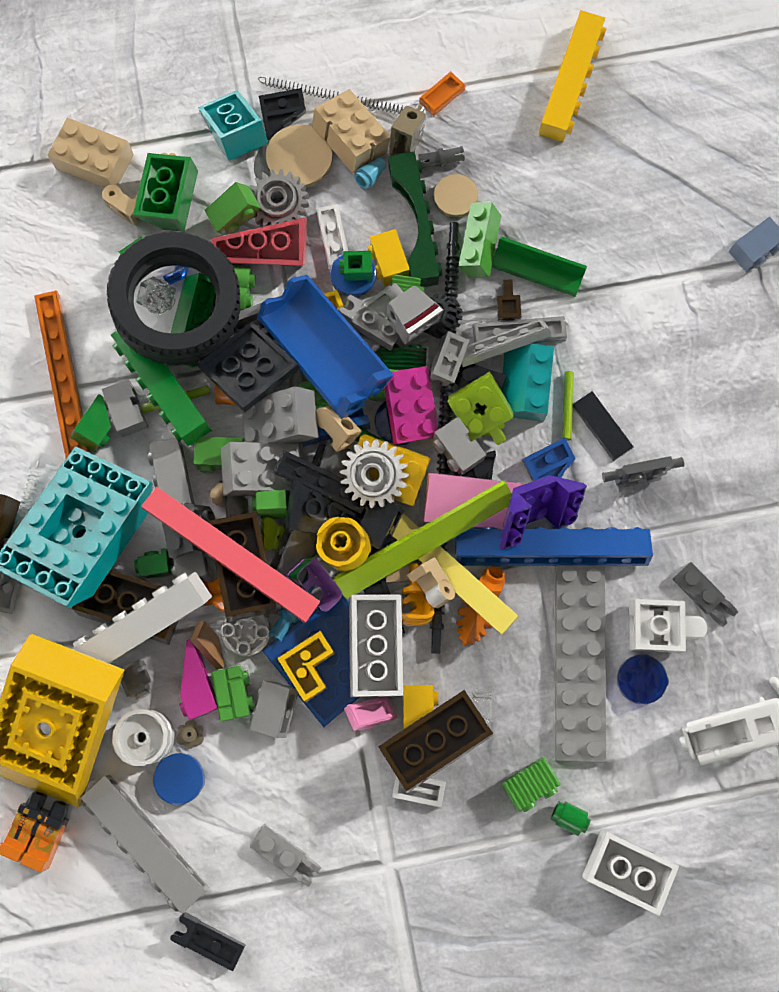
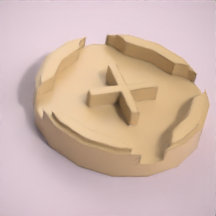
[434,174,478,218]

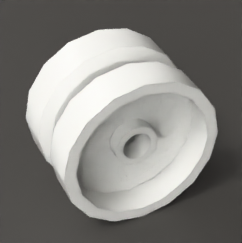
[112,710,175,766]

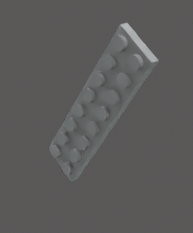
[555,565,606,762]

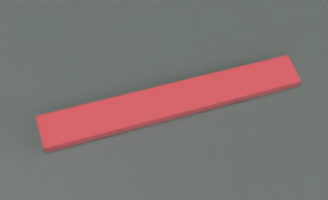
[141,487,320,623]

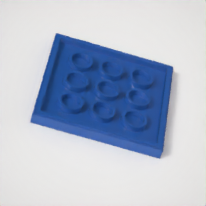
[262,595,360,727]

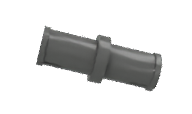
[418,146,465,169]

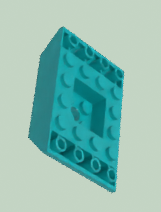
[0,446,153,608]

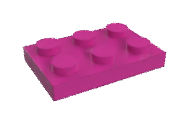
[384,366,438,444]

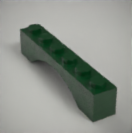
[388,151,442,287]

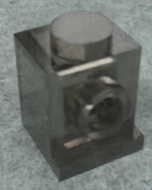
[121,659,151,700]

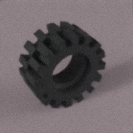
[423,294,463,339]

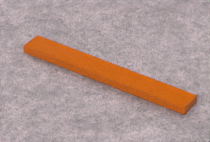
[34,290,90,459]

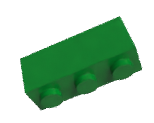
[133,153,198,232]

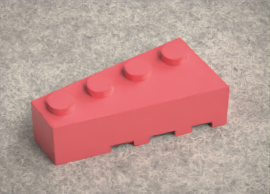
[211,217,307,266]

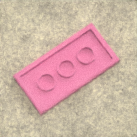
[422,473,523,529]

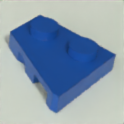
[522,437,576,481]

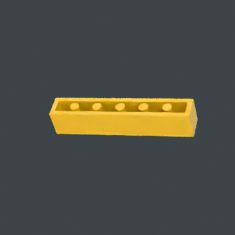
[539,10,607,142]

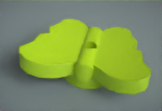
[261,517,285,552]

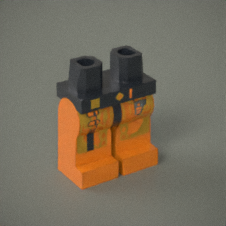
[0,791,69,873]

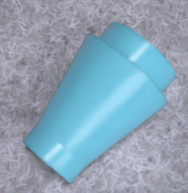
[354,157,387,189]

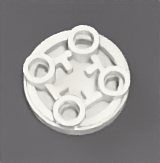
[221,615,271,657]

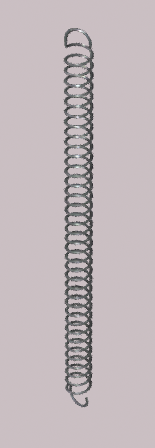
[258,77,403,114]

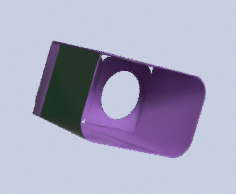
[286,557,342,611]

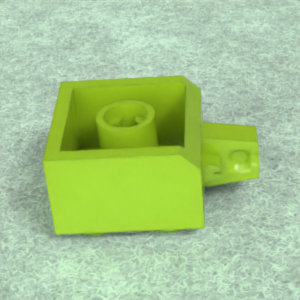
[447,372,514,446]

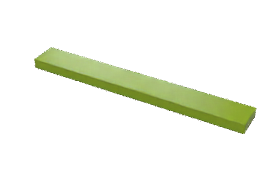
[333,480,512,599]

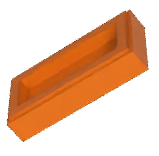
[419,71,466,116]

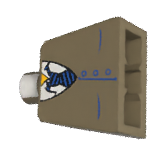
[389,105,426,155]

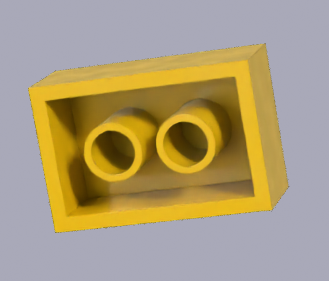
[355,434,431,506]

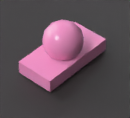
[344,697,397,731]

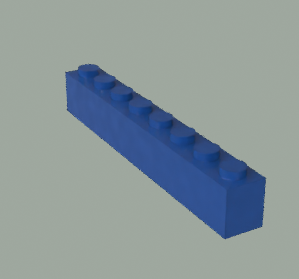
[455,527,653,566]

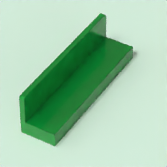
[492,236,587,297]
[171,272,215,368]

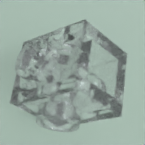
[136,276,176,315]

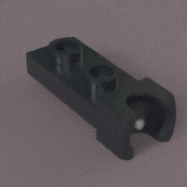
[170,912,246,971]

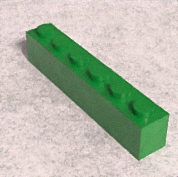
[111,331,212,447]

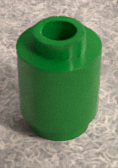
[551,801,591,836]

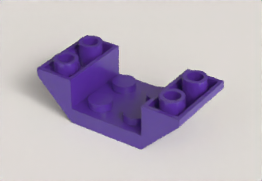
[499,475,587,550]

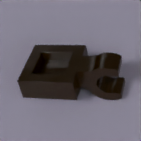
[496,279,522,321]

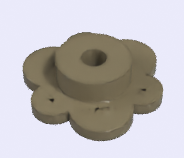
[176,720,204,749]

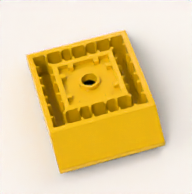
[0,634,125,808]

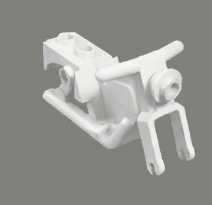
[679,677,779,766]

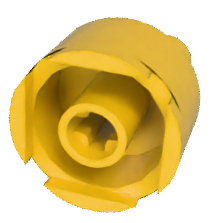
[316,517,371,572]

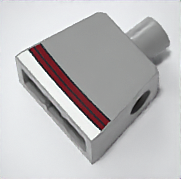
[386,283,443,344]

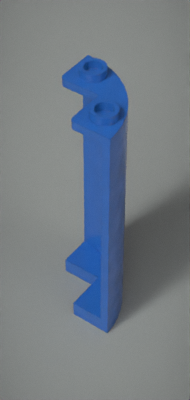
[257,275,394,419]

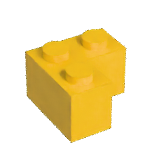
[277,631,335,702]

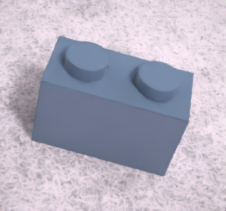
[729,216,779,272]

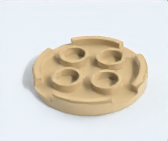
[266,124,333,188]

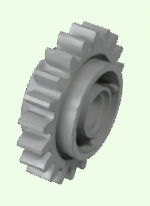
[249,169,309,227]

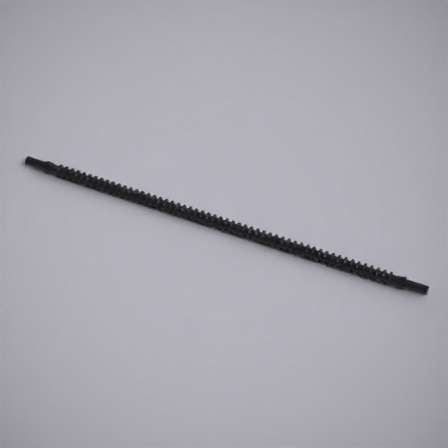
[429,222,460,654]

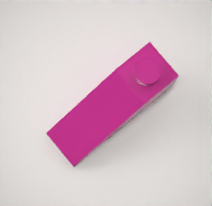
[179,639,218,720]

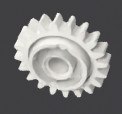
[340,439,409,508]

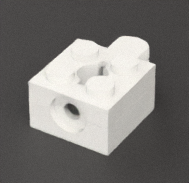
[629,599,708,653]

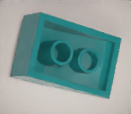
[198,90,268,161]

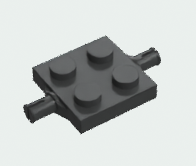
[602,456,684,487]

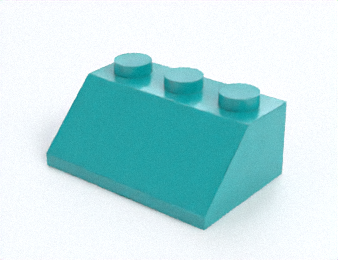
[502,344,554,422]

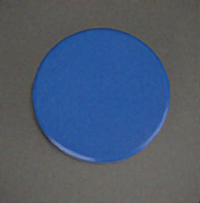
[330,254,376,299]
[153,753,205,805]

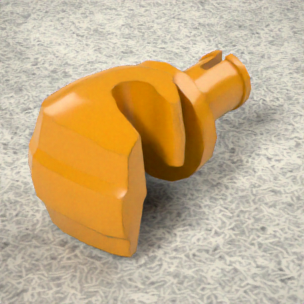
[401,563,434,626]

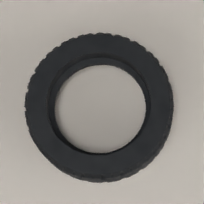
[106,231,240,365]

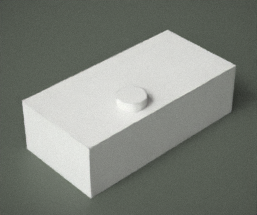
[349,595,403,697]

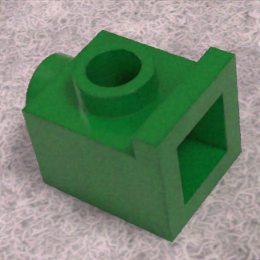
[339,250,372,282]
[134,548,172,579]

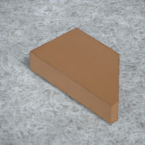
[190,621,224,670]

